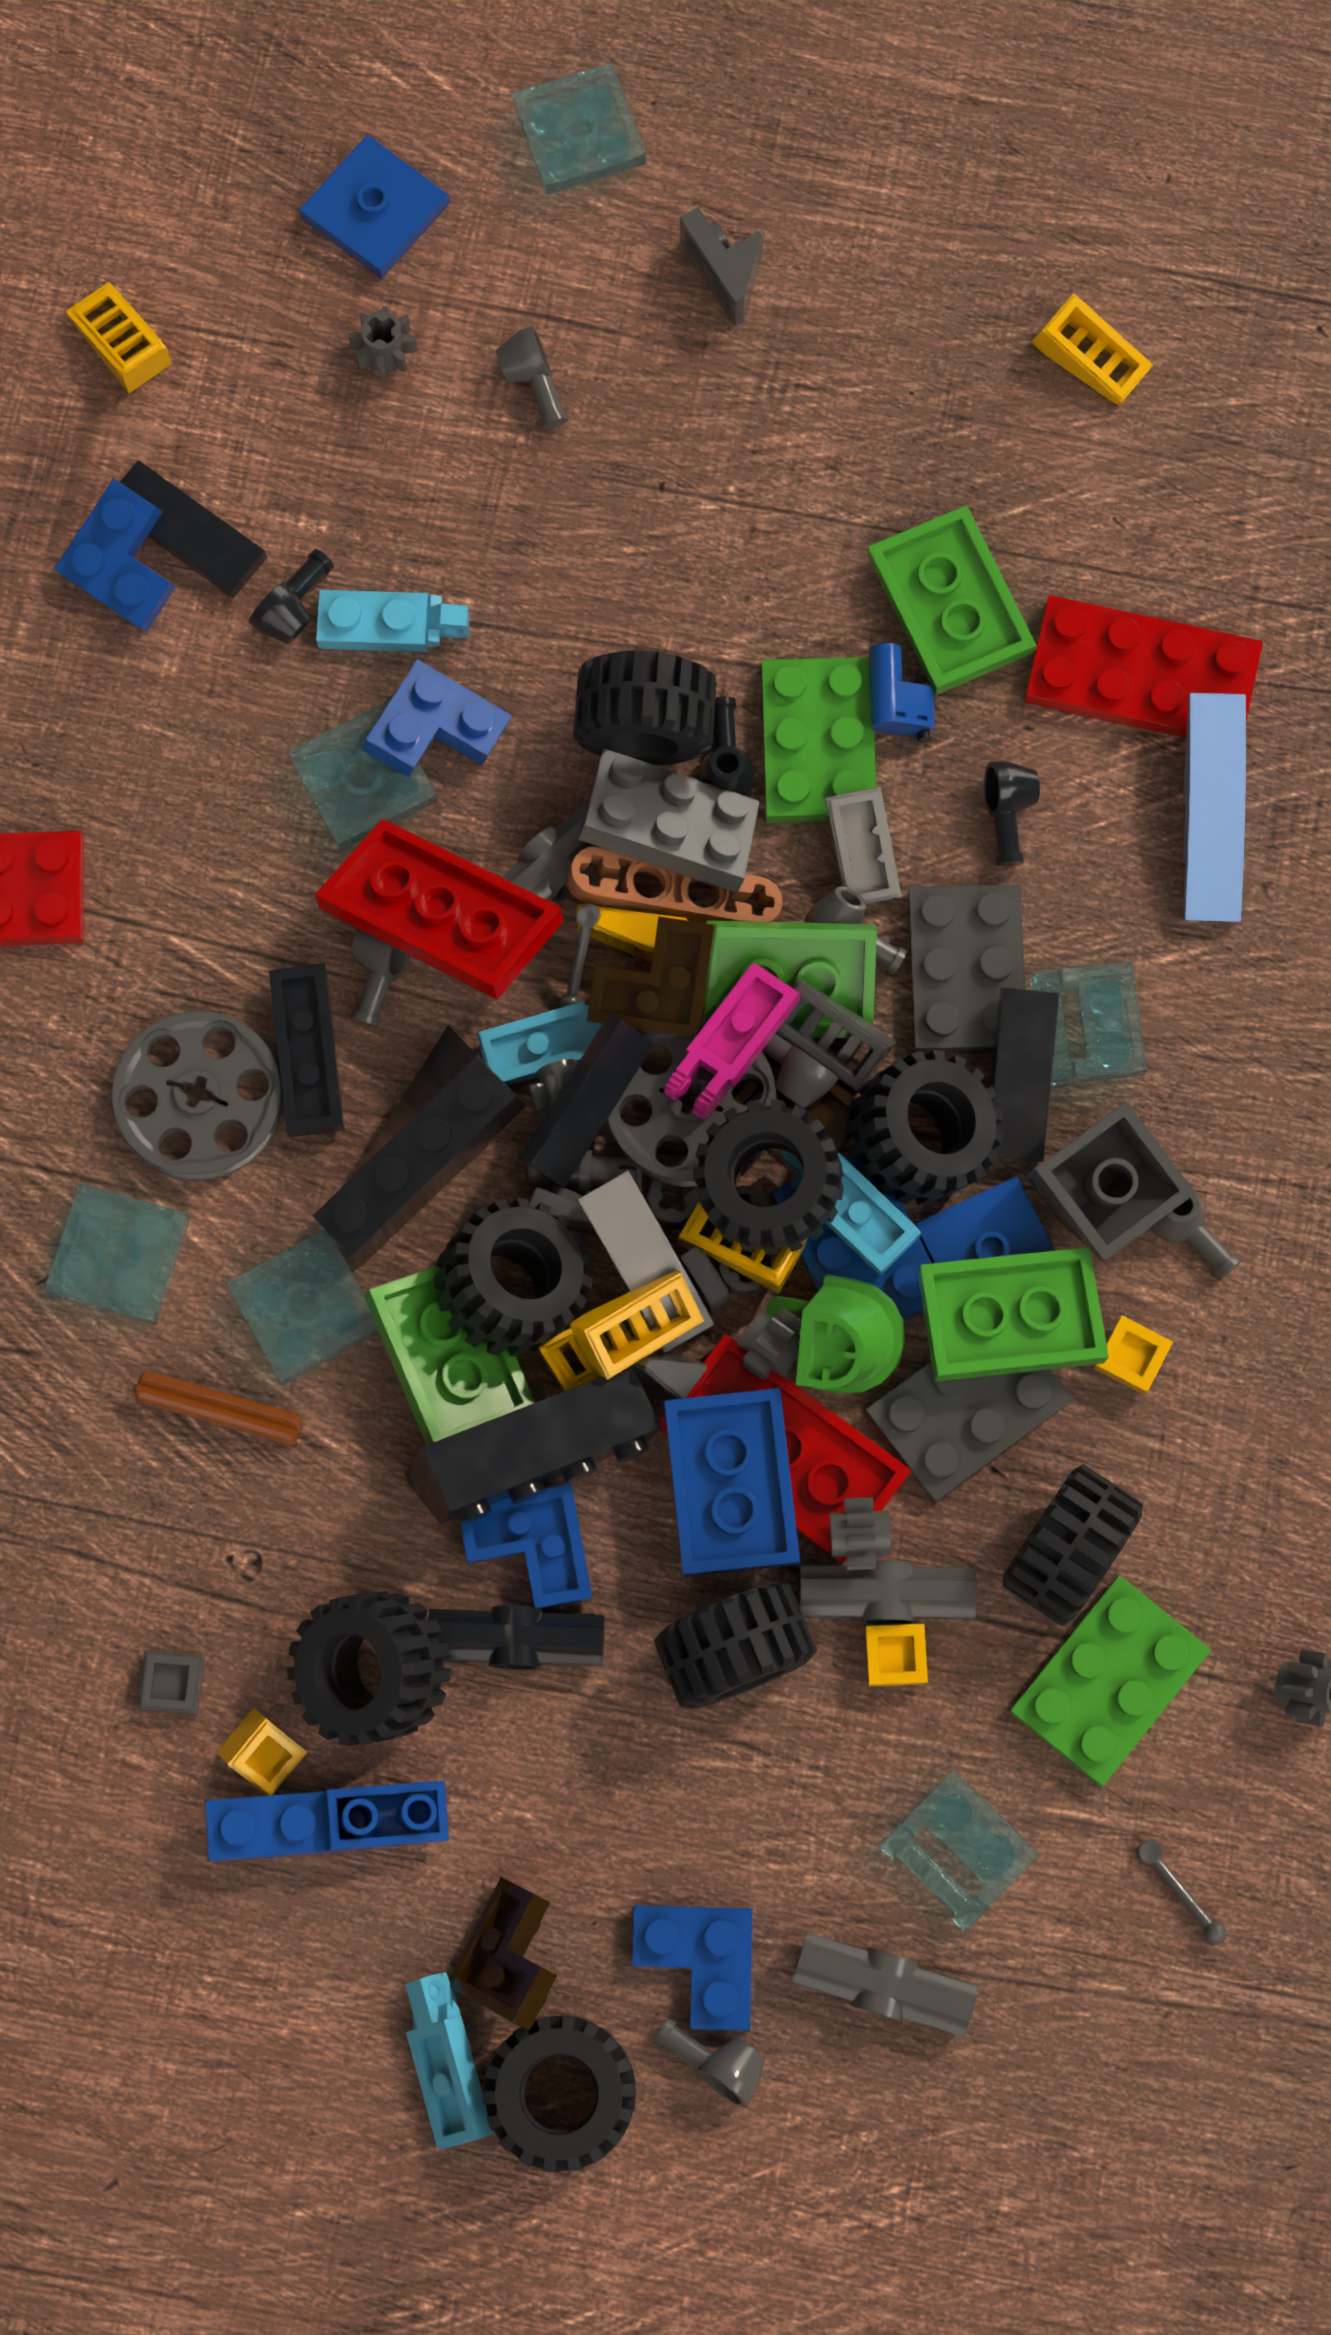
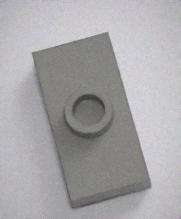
[824,787,902,904]

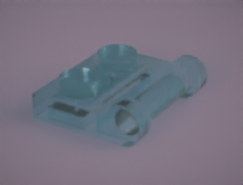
[1030,962,1147,1088]
[879,1770,1040,1932]

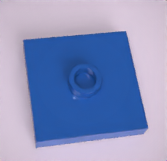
[299,134,450,279]
[915,1176,1055,1263]

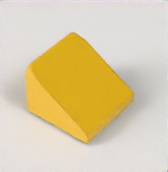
[217,1709,307,1796]

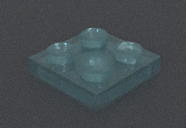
[512,63,646,195]
[288,702,438,851]
[44,1183,190,1325]
[226,1229,378,1385]

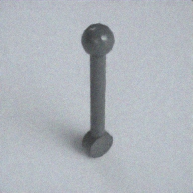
[559,904,601,1008]
[1137,1840,1227,1945]

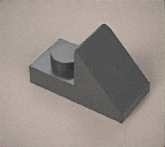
[680,207,763,326]

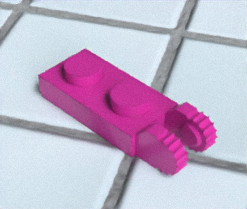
[664,963,801,1120]

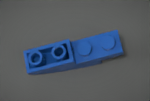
[204,1781,449,1862]

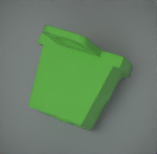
[766,1275,906,1393]

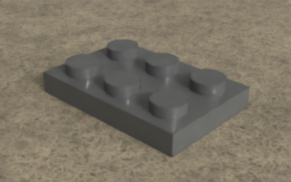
[578,748,760,893]
[908,884,1025,1054]
[865,1362,1073,1505]

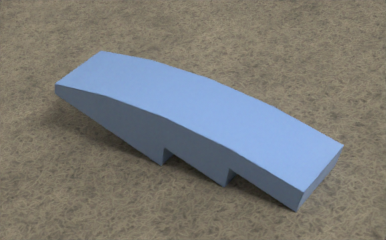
[1182,693,1246,922]

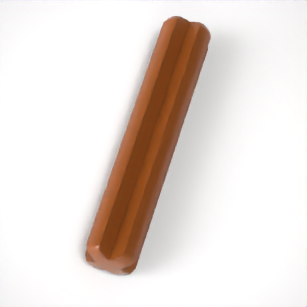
[135,1371,303,1446]

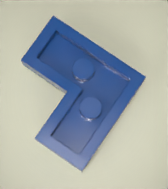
[54,478,176,632]
[361,659,512,778]
[461,1484,593,1609]
[632,1905,753,2031]

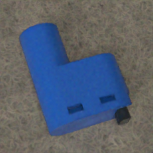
[869,643,935,743]

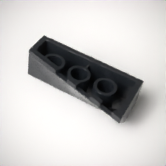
[313,1025,527,1264]
[405,1365,661,1526]

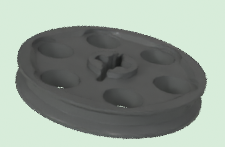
[112,1011,283,1180]
[608,1019,778,1187]

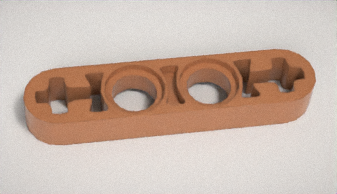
[566,847,783,923]

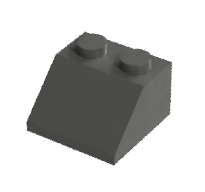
[1026,1101,1195,1262]

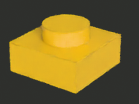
[1094,1315,1173,1396]
[865,1624,928,1687]

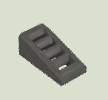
[777,979,897,1092]

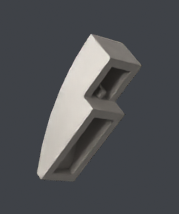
[578,1171,714,1353]

